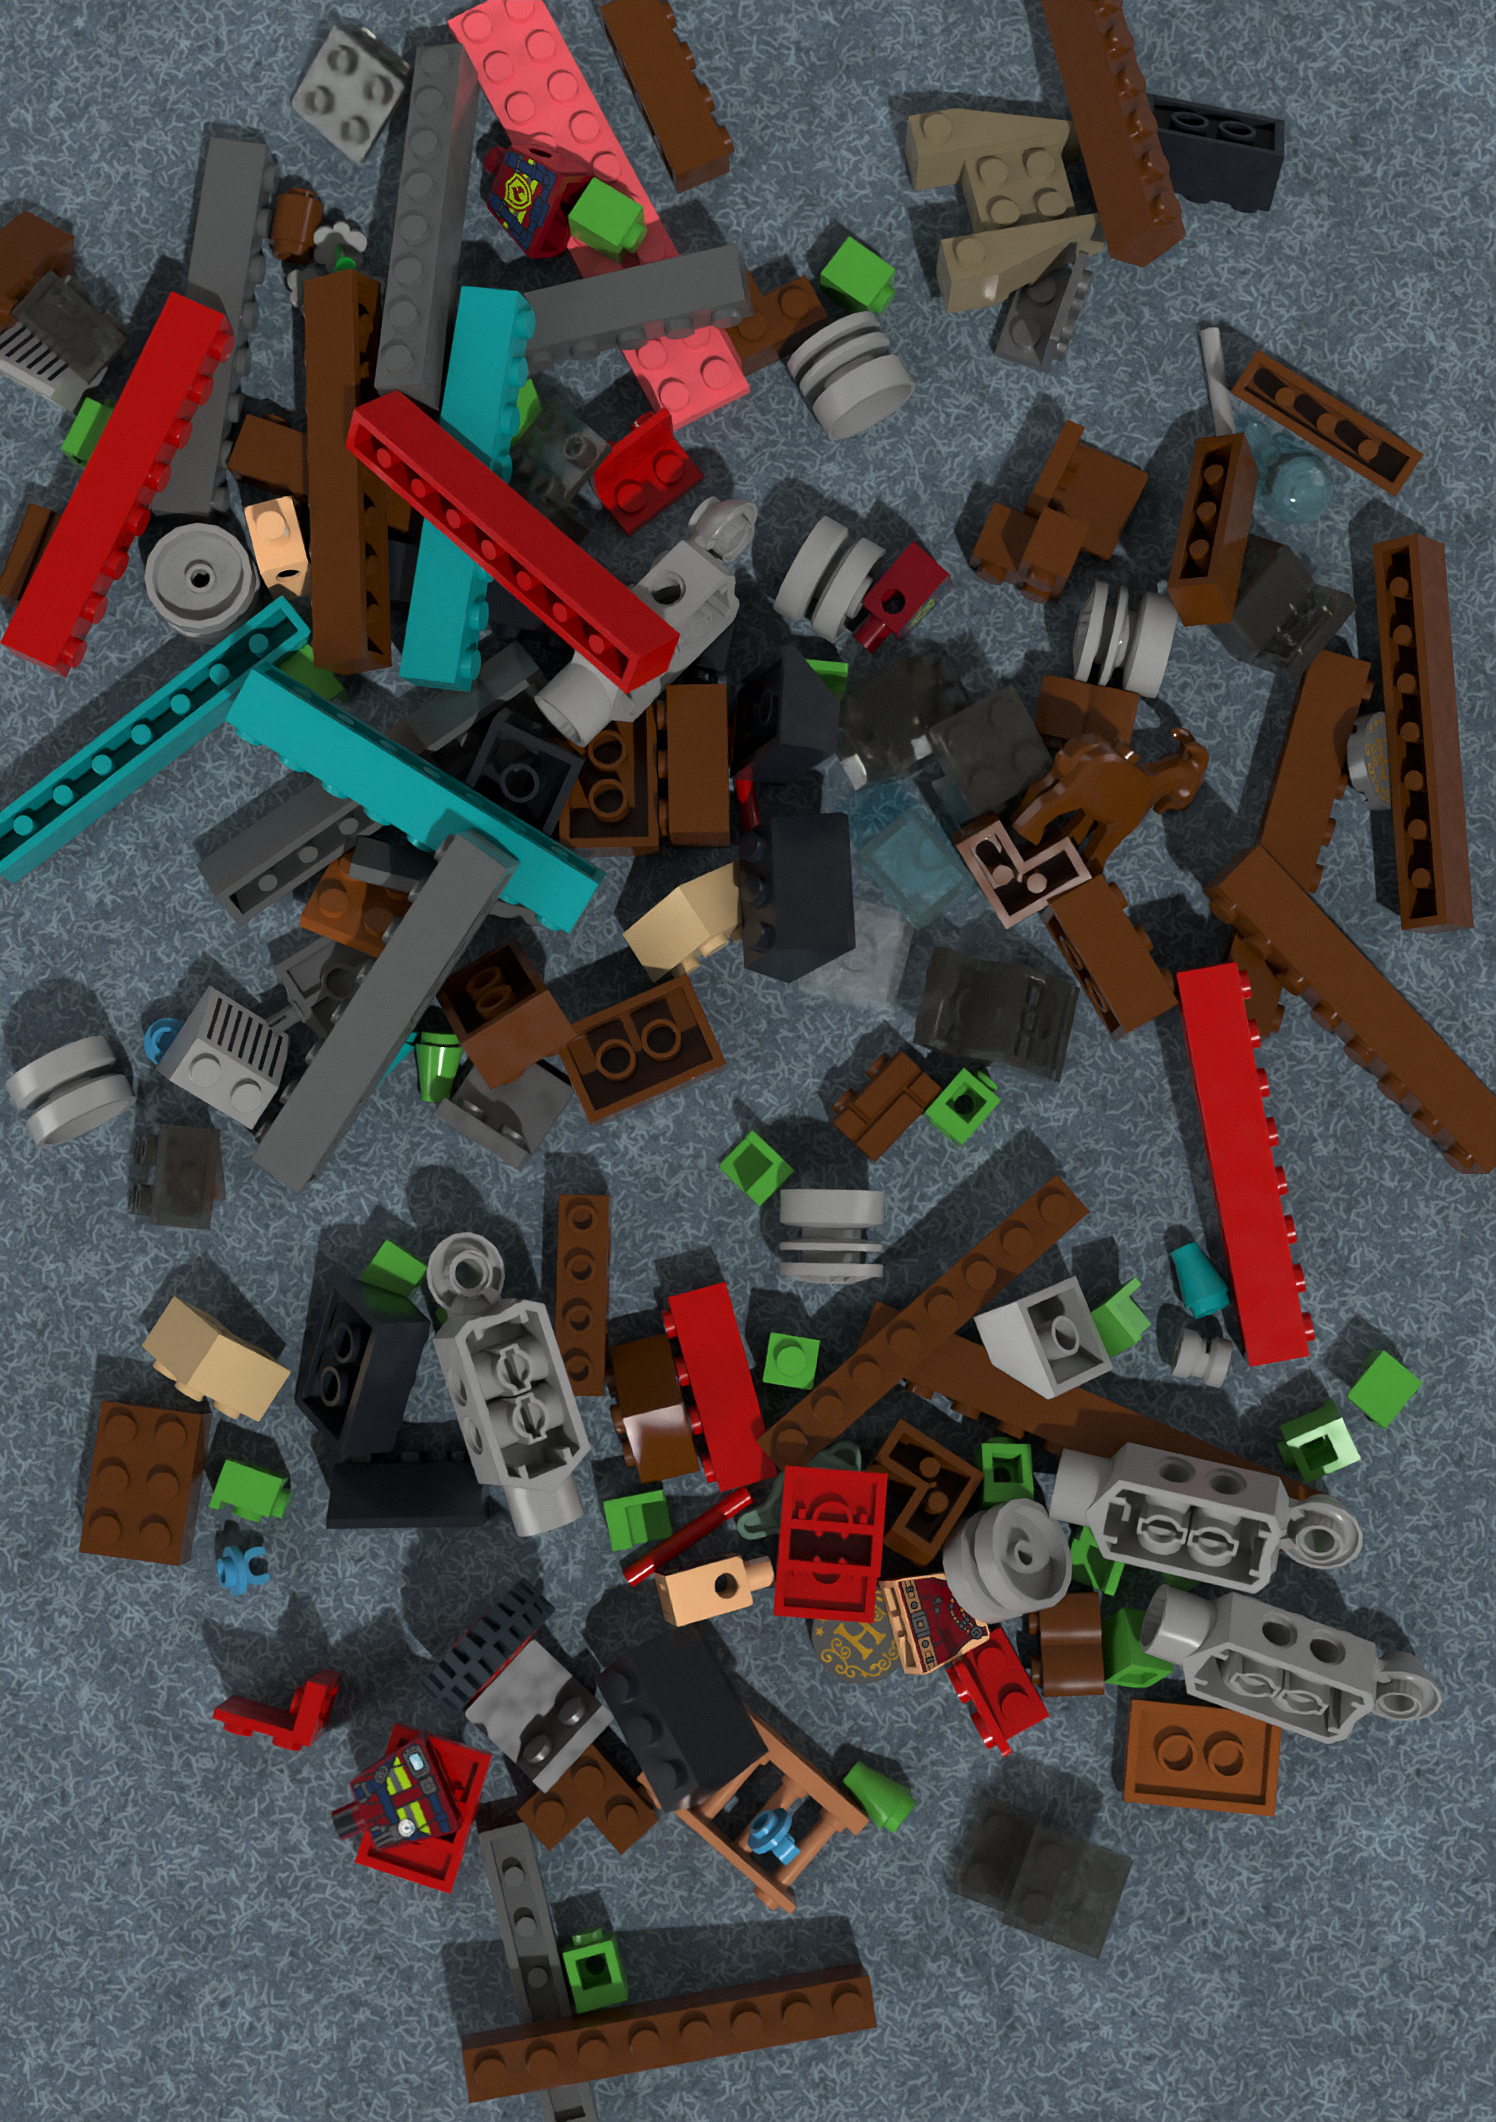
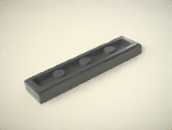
[348,836,541,926]

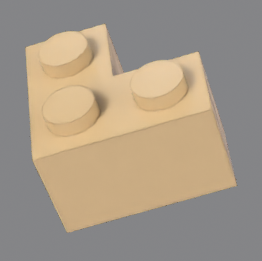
[622,860,743,983]
[142,1296,292,1422]

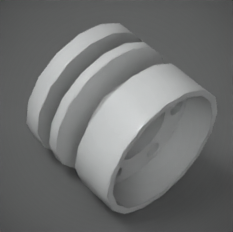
[787,311,915,441]
[1072,580,1178,699]
[779,1189,884,1284]

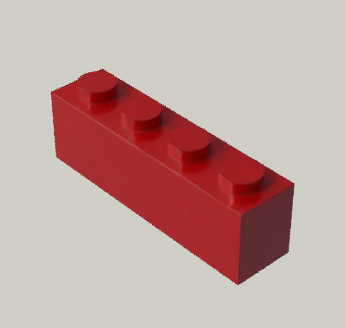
[661,1282,778,1492]

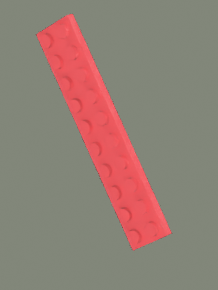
[447,0,750,431]

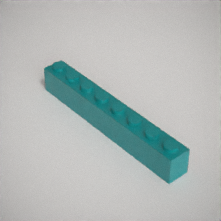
[399,286,536,692]
[0,595,313,884]
[224,661,607,933]

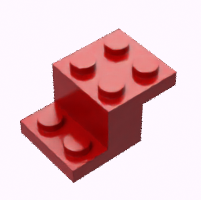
[773,1465,888,1624]
[355,1722,494,1894]

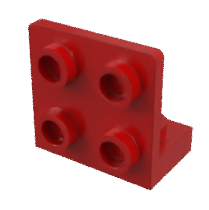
[588,407,704,538]
[945,1625,1050,1757]
[212,1669,343,1751]

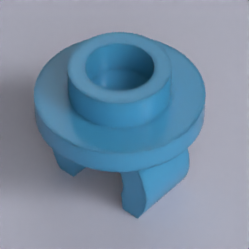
[144,1018,185,1065]
[217,1545,270,1596]
[748,1808,801,1865]

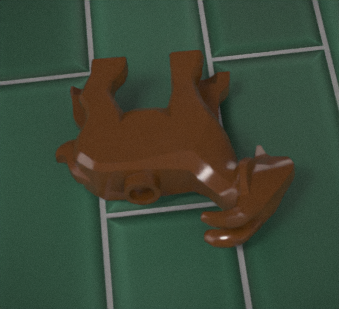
[1010,727,1209,878]

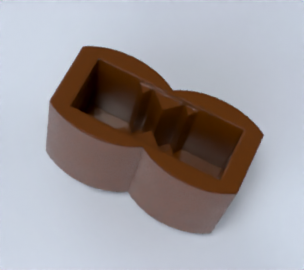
[1030,675,1140,751]
[1027,1590,1105,1697]

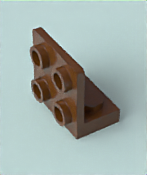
[1024,419,1148,561]

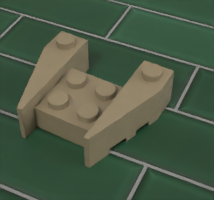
[904,108,1106,314]

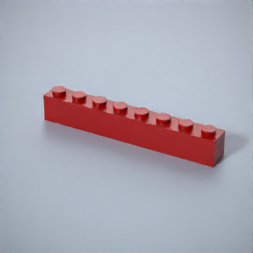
[0,291,235,678]
[345,389,681,694]
[1172,961,1315,1367]

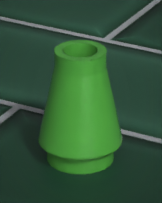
[415,1030,464,1102]
[841,1760,918,1834]

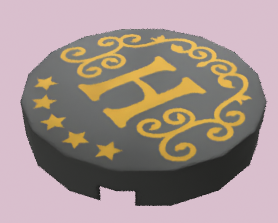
[1347,711,1392,811]
[811,1585,901,1685]

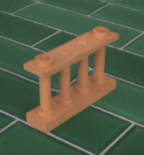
[636,1702,870,1914]

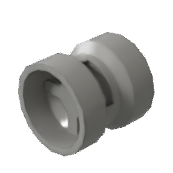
[1170,1327,1232,1388]

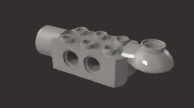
[535,496,758,747]
[426,1232,591,1536]
[1049,1442,1363,1594]
[1140,1584,1442,1744]

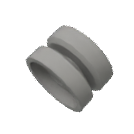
[773,516,886,643]
[144,523,264,645]
[5,1035,137,1149]
[943,1498,1072,1624]

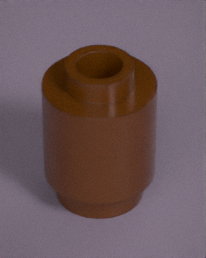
[269,187,324,265]

